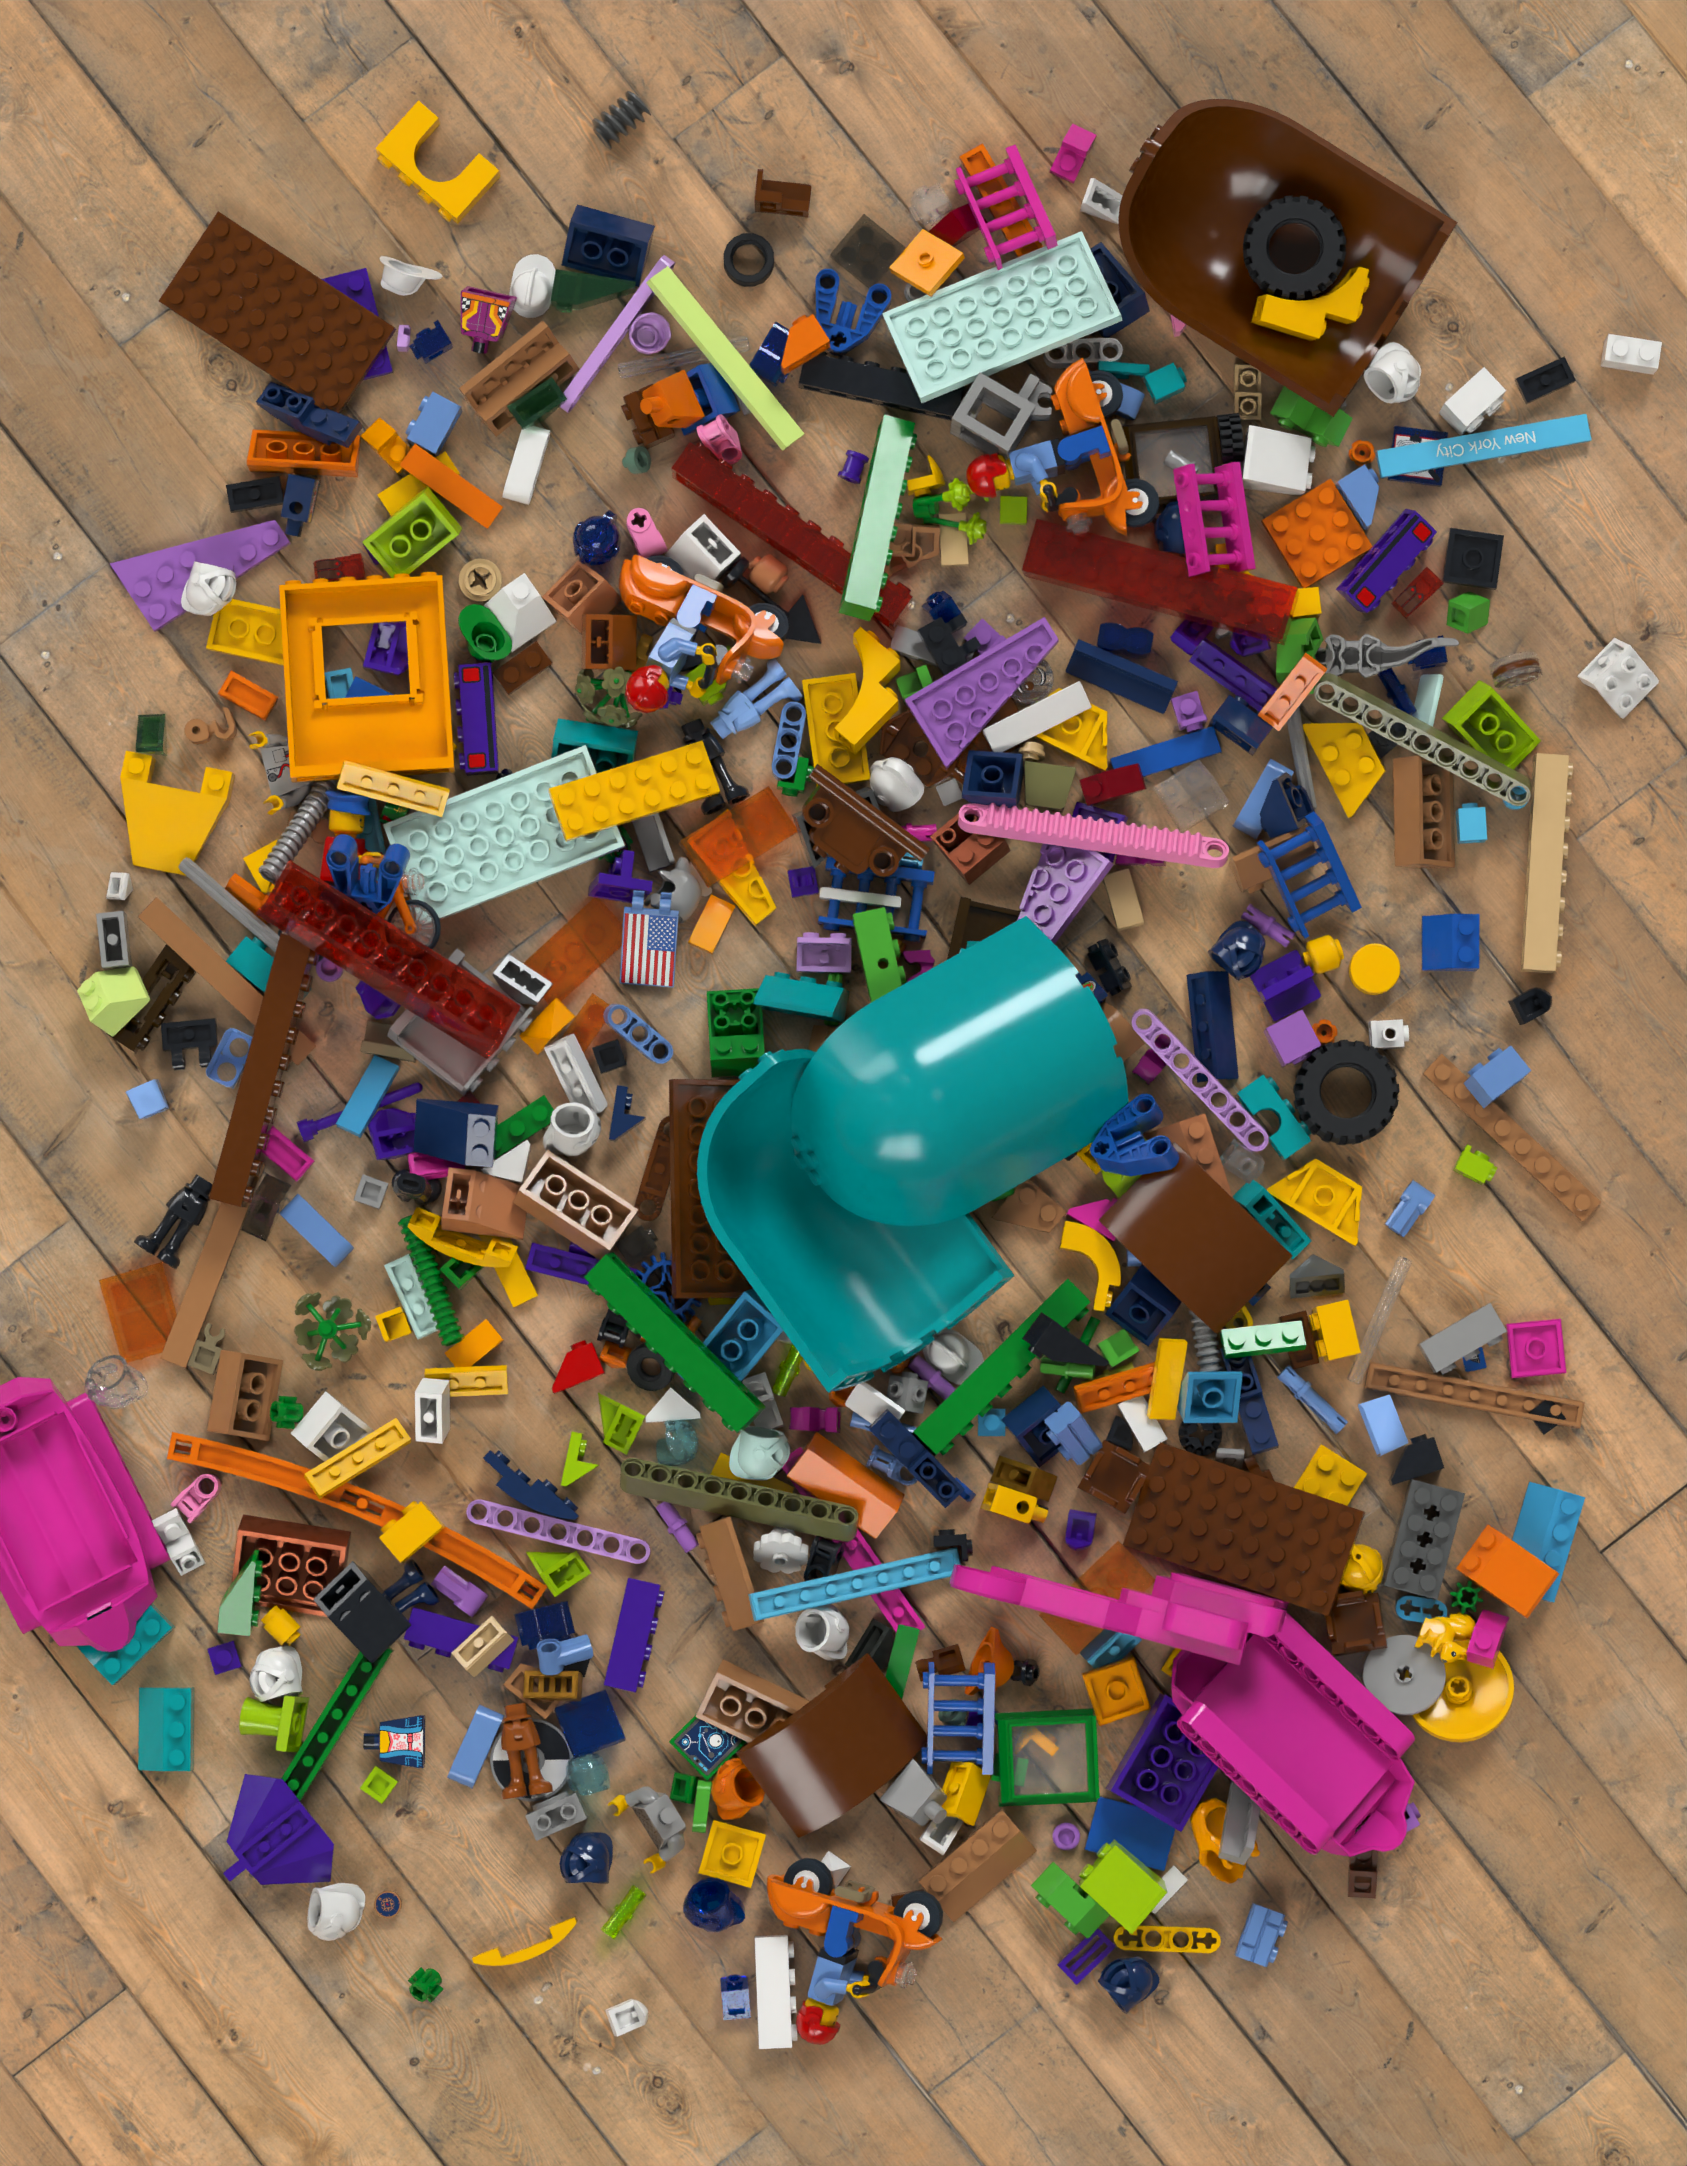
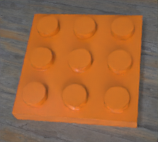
[1261,479,1373,588]

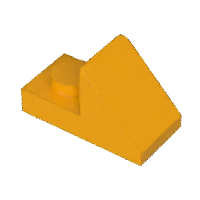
[360,417,411,475]

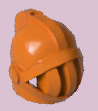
[711,1758,765,1820]

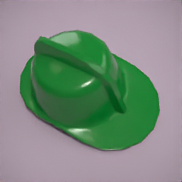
[458,604,512,663]

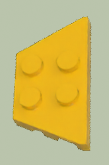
[1034,688,1107,772]
[1303,723,1386,818]
[1267,1158,1362,1247]

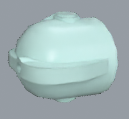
[729,1426,790,1480]

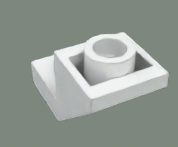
[152,1508,205,1576]

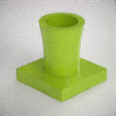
[239,1695,309,1752]

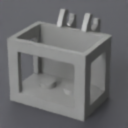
[950,372,1052,460]

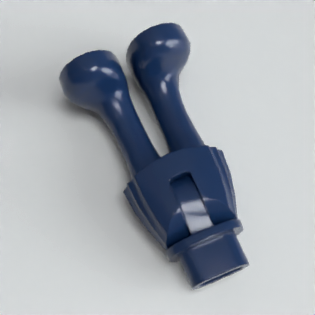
[384,1559,440,1613]

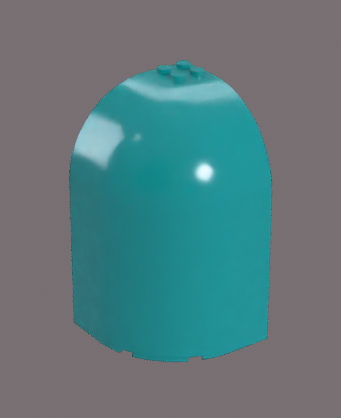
[791,916,1129,1226]
[697,1049,1015,1393]

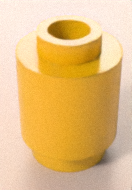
[261,1605,301,1646]

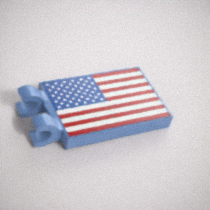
[620,890,679,988]

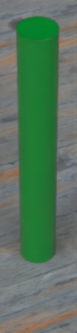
[1055,1316,1100,1394]

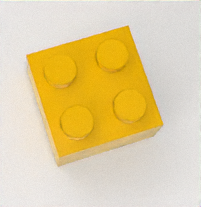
[1309,1300,1361,1362]
[379,1501,445,1563]

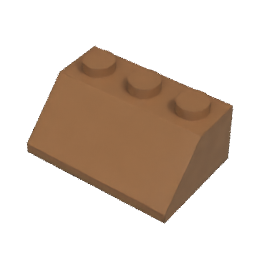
[1229,825,1315,894]
[207,1350,283,1441]

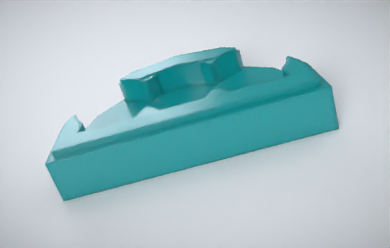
[1097,361,1150,379]

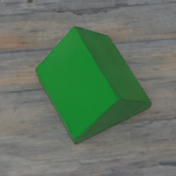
[670,1772,699,1804]

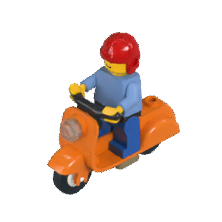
[966,358,1159,536]
[619,555,789,713]
[767,1858,943,2045]

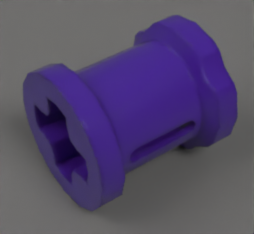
[837,450,869,484]

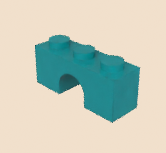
[1235,1074,1312,1161]

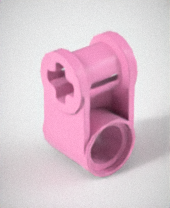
[697,414,742,465]
[626,508,668,559]
[170,1473,222,1524]

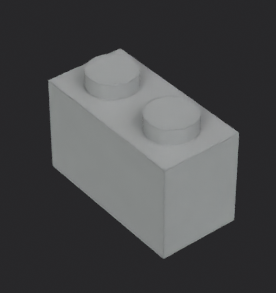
[96,911,132,970]

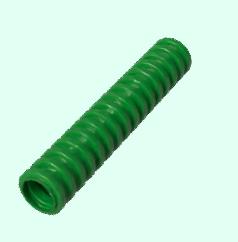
[398,1215,465,1346]

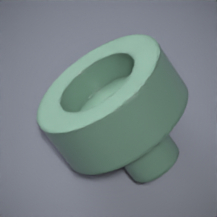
[622,446,651,474]
[938,1699,967,1725]

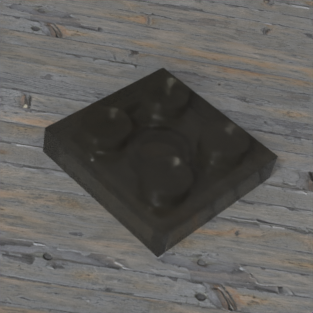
[830,214,906,289]

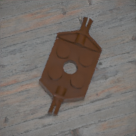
[880,709,965,788]

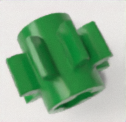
[270,1396,303,1429]
[1449,1580,1484,1614]
[408,1967,443,2003]

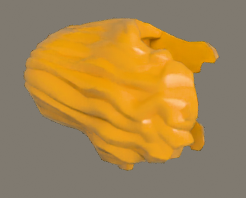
[1190,1798,1260,1884]

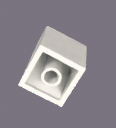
[1241,425,1316,496]

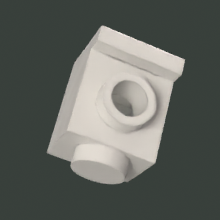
[1368,1019,1409,1050]

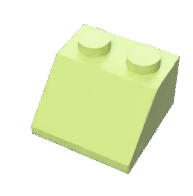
[77,967,150,1037]

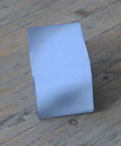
[206,1028,252,1089]
[126,1079,169,1119]
[1358,1394,1409,1457]

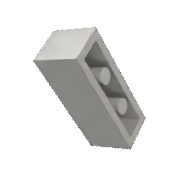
[1418,1303,1507,1375]

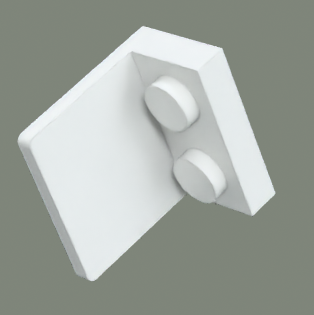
[1578,638,1659,719]

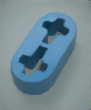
[1395,1596,1447,1623]

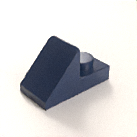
[609,1085,646,1142]

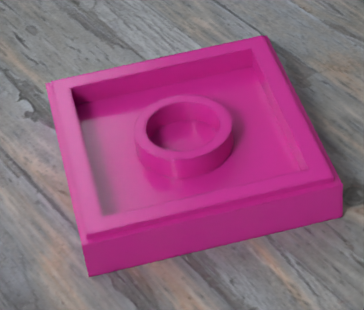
[1506,1319,1566,1378]

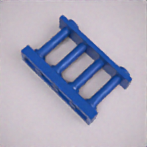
[1257,811,1362,938]
[818,857,935,942]
[922,1662,995,1775]

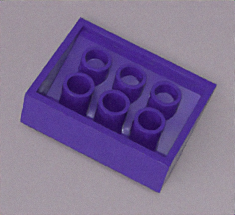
[1106,1693,1218,1832]

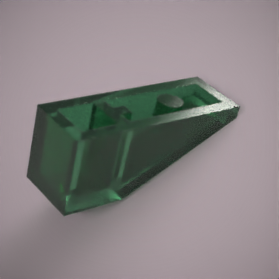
[551,269,637,313]

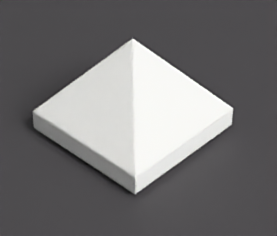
[106,872,133,900]
[821,1851,851,1889]

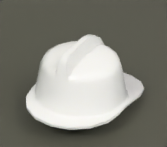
[509,254,556,318]
[379,256,443,296]
[923,1328,984,1385]

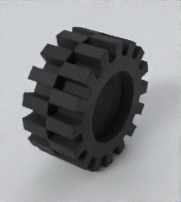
[1216,413,1244,464]

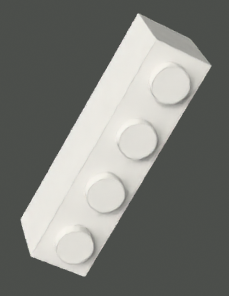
[755,1935,797,2049]

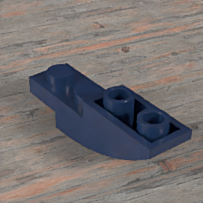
[256,381,363,448]
[1220,1348,1279,1455]
[868,1409,965,1508]
[483,1450,579,1520]

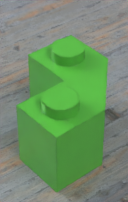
[1270,386,1353,447]
[1276,618,1324,694]
[1031,1862,1110,1939]

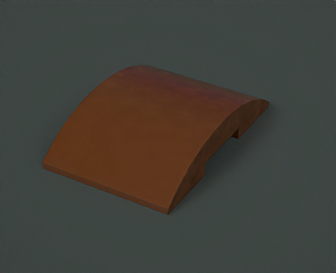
[1099,1141,1293,1334]
[736,1653,927,1838]

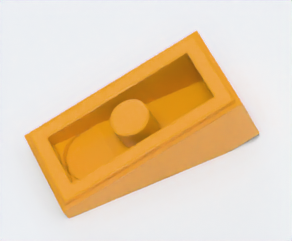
[688,894,736,955]
[445,1319,504,1367]

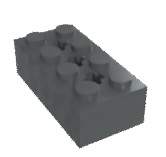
[1382,1479,1465,1600]

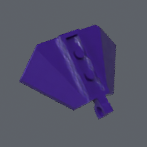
[223,1774,334,1885]

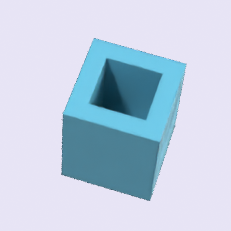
[1455,803,1487,844]

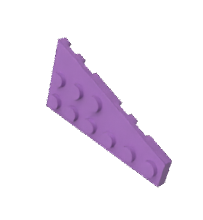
[110,520,291,632]
[905,617,1059,769]
[1017,844,1114,944]

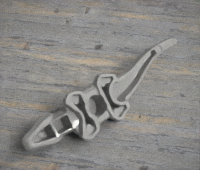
[1315,634,1459,678]

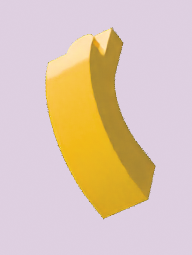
[1059,1221,1121,1312]

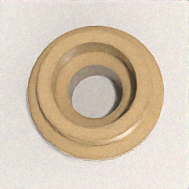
[1018,742,1045,763]

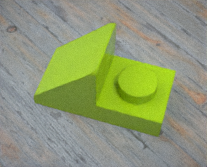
[561,1432,599,1487]

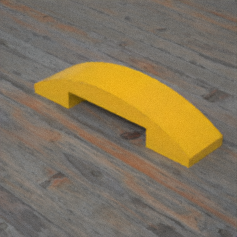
[407,1207,518,1267]
[472,1916,578,1966]

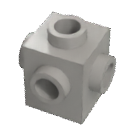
[887,1371,928,1414]

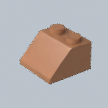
[542,559,622,635]

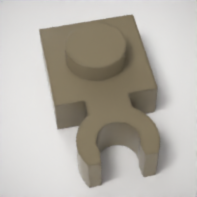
[187,1323,226,1375]

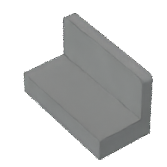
[632,813,675,873]

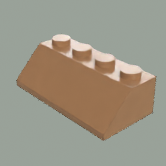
[1393,755,1455,868]
[696,1517,764,1631]
[695,1659,810,1743]
[918,1809,1037,1922]

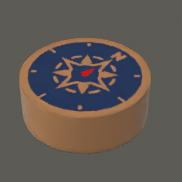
[374,1890,402,1918]

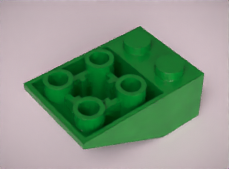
[707,988,765,1077]

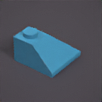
[1177,1371,1243,1423]

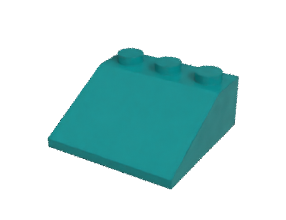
[77,1603,175,1685]

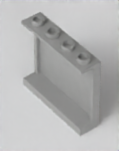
[387,949,534,1096]

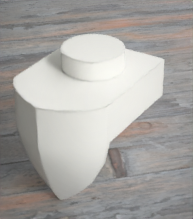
[605,1999,648,2037]

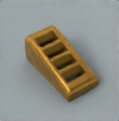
[523,1670,583,1701]

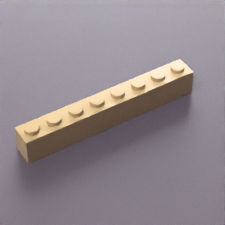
[1520,753,1573,974]

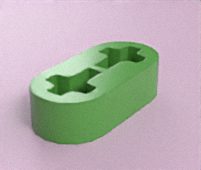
[692,1780,712,1833]

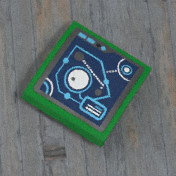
[669,1715,746,1781]

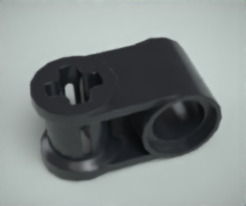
[597,1308,630,1349]
[804,1536,845,1581]

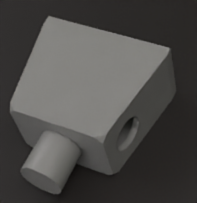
[880,1759,947,1826]

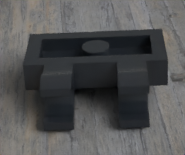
[917,614,981,676]
[161,1018,218,1071]

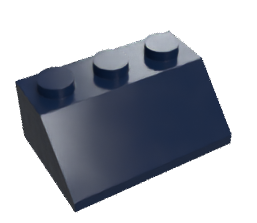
[561,204,655,287]

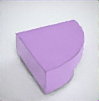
[397,325,411,352]

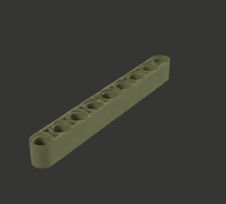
[1314,673,1532,806]
[620,1458,858,1542]

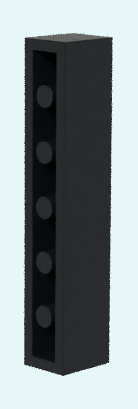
[799,352,964,421]

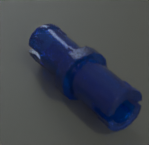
[1377,668,1417,715]

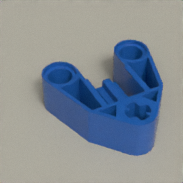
[815,269,891,356]
[326,834,410,919]
[1090,1094,1179,1177]

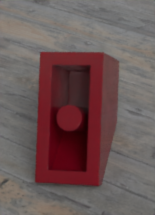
[1079,763,1147,806]

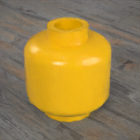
[1302,935,1344,974]

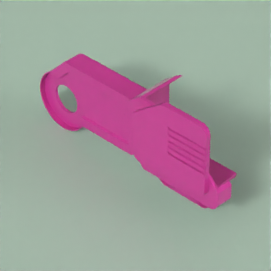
[949,1564,1289,1665]

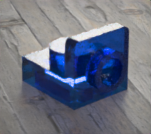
[922,591,967,624]
[720,1974,751,2020]

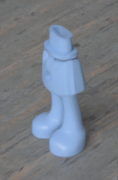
[710,658,804,739]

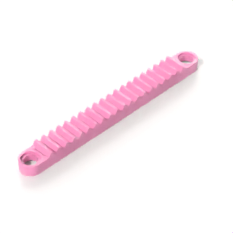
[958,803,1229,868]

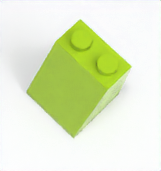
[1079,1839,1167,1934]

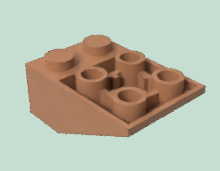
[441,1167,527,1240]

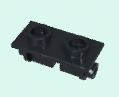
[1087,939,1132,996]

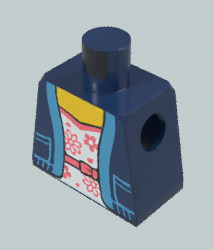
[281,474,321,537]
[363,1715,425,1768]

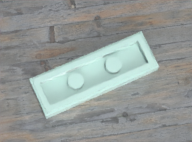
[384,1254,439,1340]

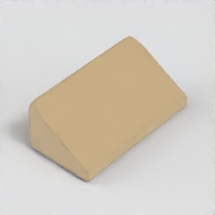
[452,1616,514,1677]

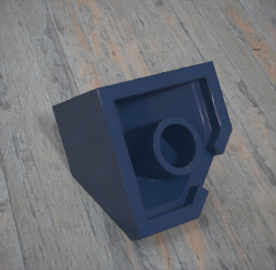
[1260,772,1315,839]

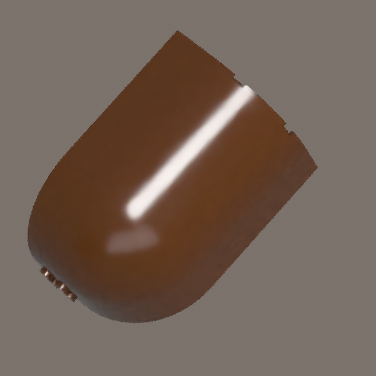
[1118,99,1458,417]

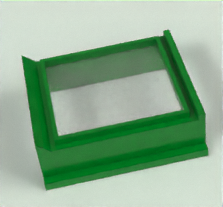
[994,1708,1100,1807]

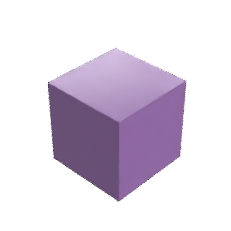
[1263,1010,1321,1067]

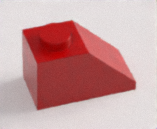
[552,1340,605,1394]

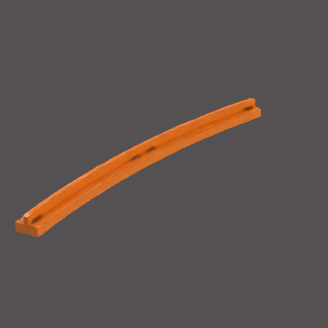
[167,1432,547,1609]

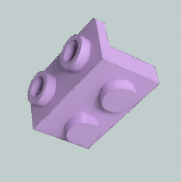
[797,932,852,973]

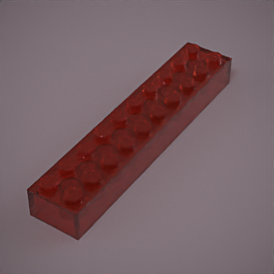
[671,442,913,631]
[1022,519,1299,645]
[255,860,521,1059]

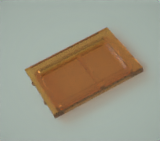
[99,1262,177,1364]

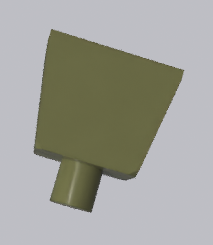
[1023,761,1076,814]

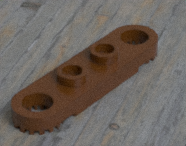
[634,1116,670,1221]

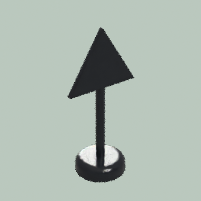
[721,556,821,644]

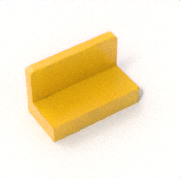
[941,1761,991,1826]

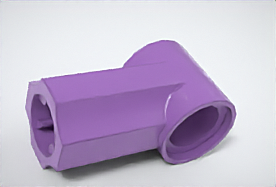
[431,1565,489,1618]

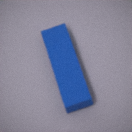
[1110,726,1222,777]

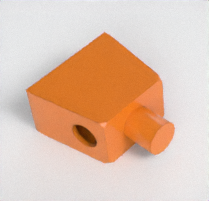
[640,370,705,428]

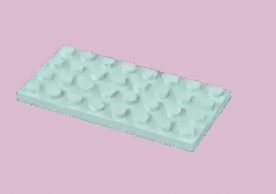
[882,231,1122,403]
[383,745,625,926]

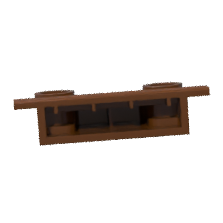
[802,764,930,877]

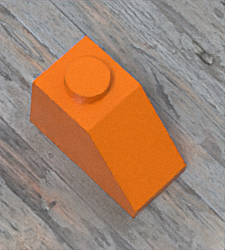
[781,314,830,375]

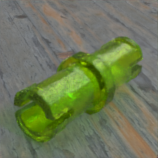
[772,1343,803,1397]
[600,1885,647,1940]

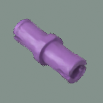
[1241,904,1296,948]
[908,1355,956,1400]
[656,1502,699,1553]

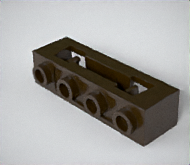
[106,944,196,1053]

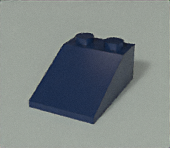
[1090,242,1150,338]
[414,1098,499,1167]

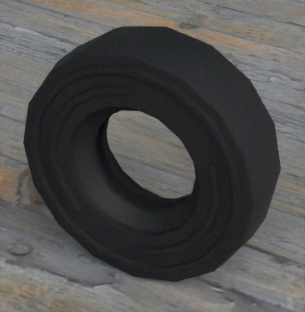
[626,1343,675,1391]

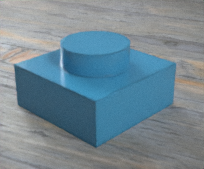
[978,1409,1005,1436]

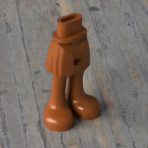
[501,1703,553,1799]

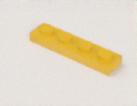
[336,760,450,817]
[304,1418,411,1499]

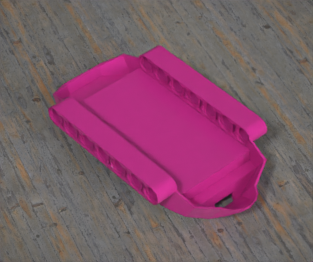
[0,1377,171,1652]
[1171,1612,1415,1857]

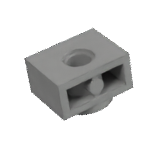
[525,1791,588,1841]

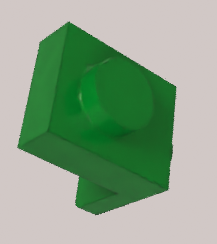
[777,757,813,797]

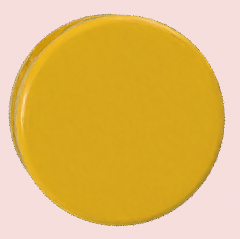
[1348,943,1400,995]

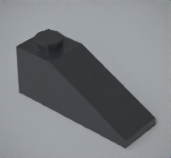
[1022,1312,1109,1366]

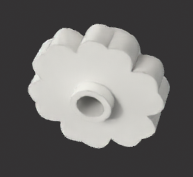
[753,1526,809,1574]

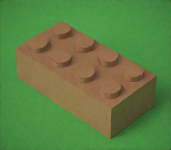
[513,1150,638,1260]

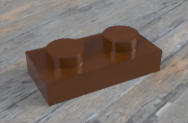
[493,641,553,695]

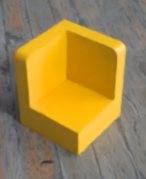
[375,1306,412,1343]

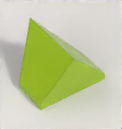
[598,1393,646,1455]
[526,1551,591,1597]

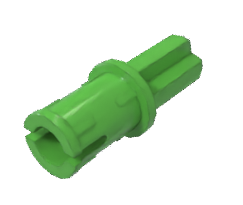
[1040,1357,1095,1380]

